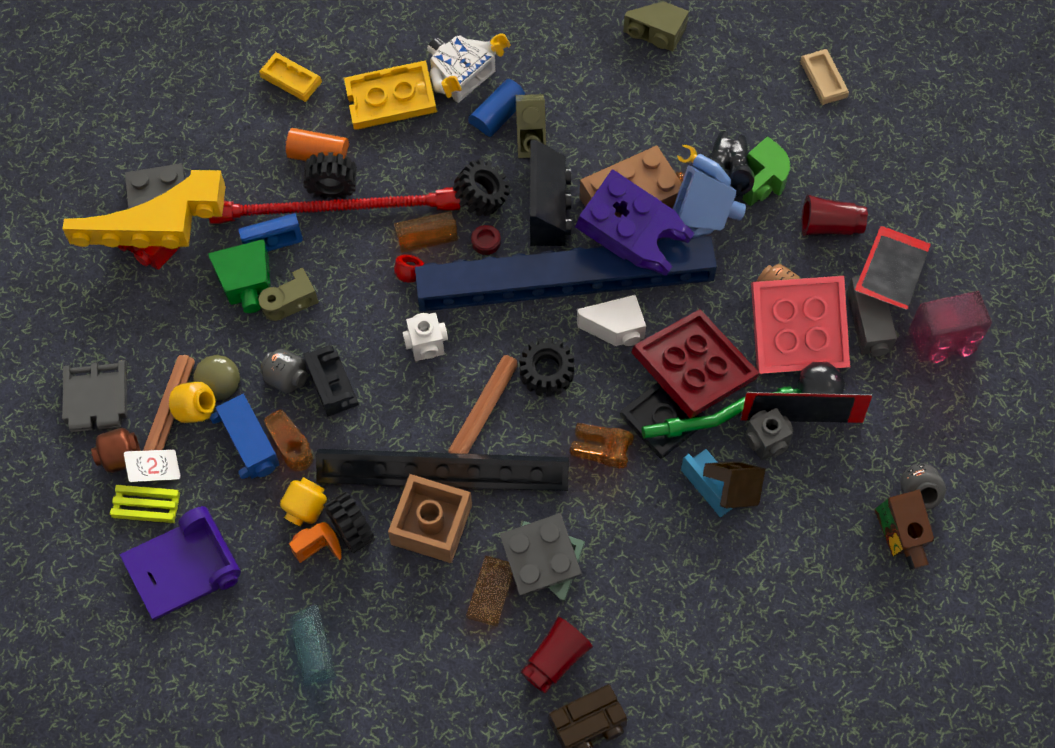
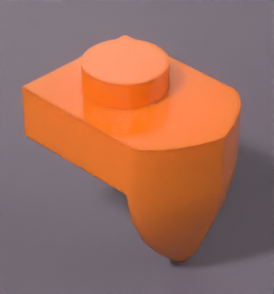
[289,522,342,563]

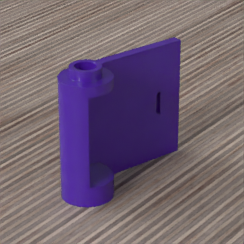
[120,506,241,621]

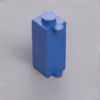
[210,393,280,479]

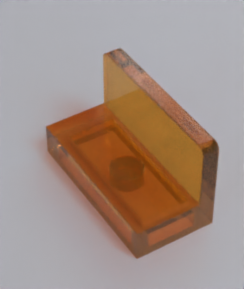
[394,211,458,253]

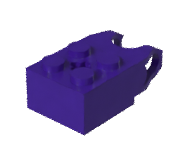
[575,169,694,276]

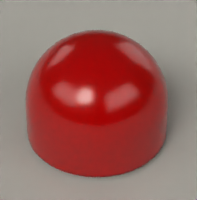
[394,255,424,283]

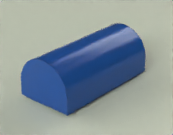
[468,79,526,138]
[238,213,303,252]

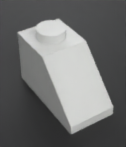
[577,295,646,346]

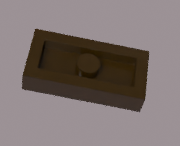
[703,461,766,509]

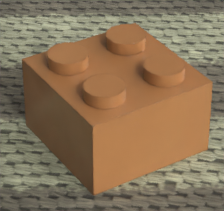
[388,474,472,563]

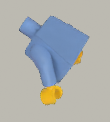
[673,145,746,238]

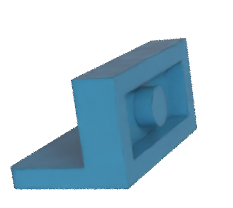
[681,449,733,517]

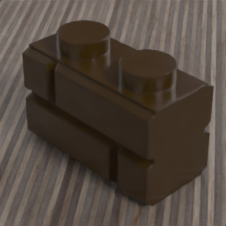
[548,684,627,748]

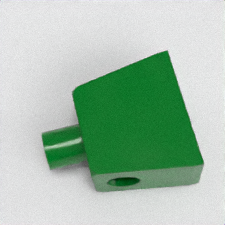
[208,239,271,314]

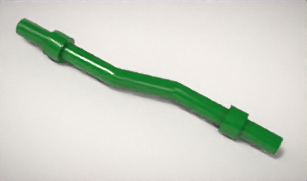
[641,386,801,439]

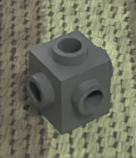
[745,408,793,461]

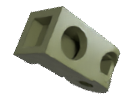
[258,267,319,321]

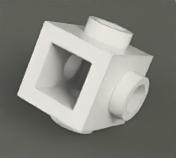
[403,313,448,361]

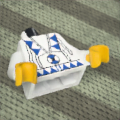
[427,34,511,103]

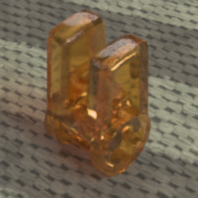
[264,409,313,472]
[570,423,634,469]

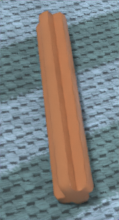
[143,355,195,451]
[448,355,518,454]

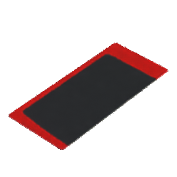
[855,226,931,309]
[741,392,872,423]

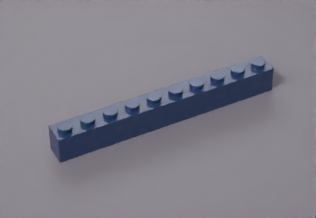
[415,236,717,312]

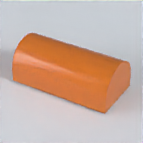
[286,128,349,161]

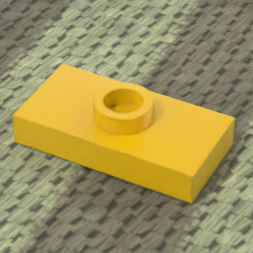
[259,52,322,102]

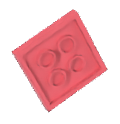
[751,276,850,374]

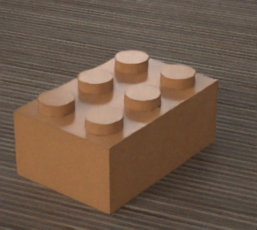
[580,145,682,218]

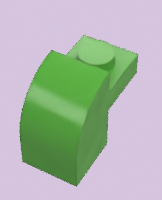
[742,136,790,206]

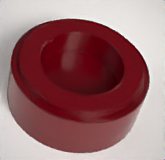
[471,225,501,255]

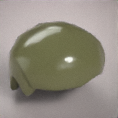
[193,354,241,401]

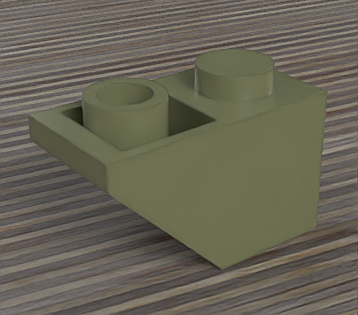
[623,1,689,51]
[515,94,546,158]

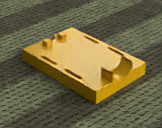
[344,60,437,130]

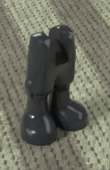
[708,131,755,197]

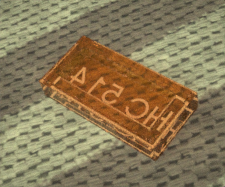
[466,555,513,627]

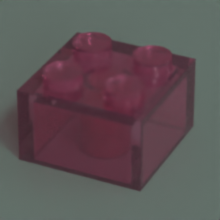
[908,291,992,363]

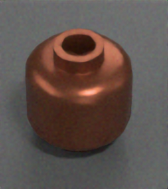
[91,428,141,473]

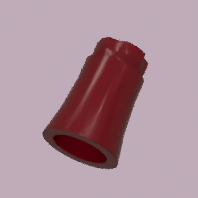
[801,195,868,236]
[520,617,593,694]

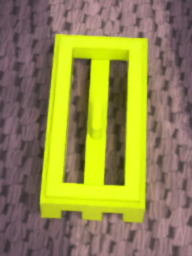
[110,485,180,523]

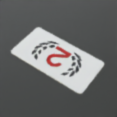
[124,450,180,482]

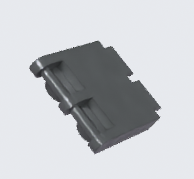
[62,360,127,432]

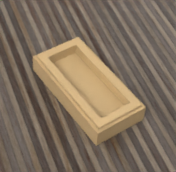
[800,49,849,105]

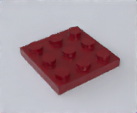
[631,309,759,419]

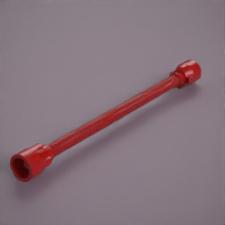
[209,187,460,224]

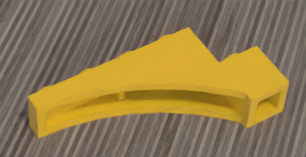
[62,170,226,249]

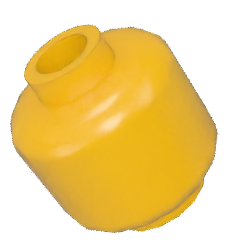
[169,382,216,423]
[280,477,327,527]

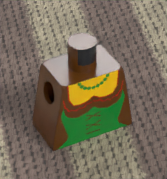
[874,489,934,570]

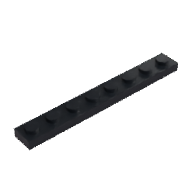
[316,449,569,491]

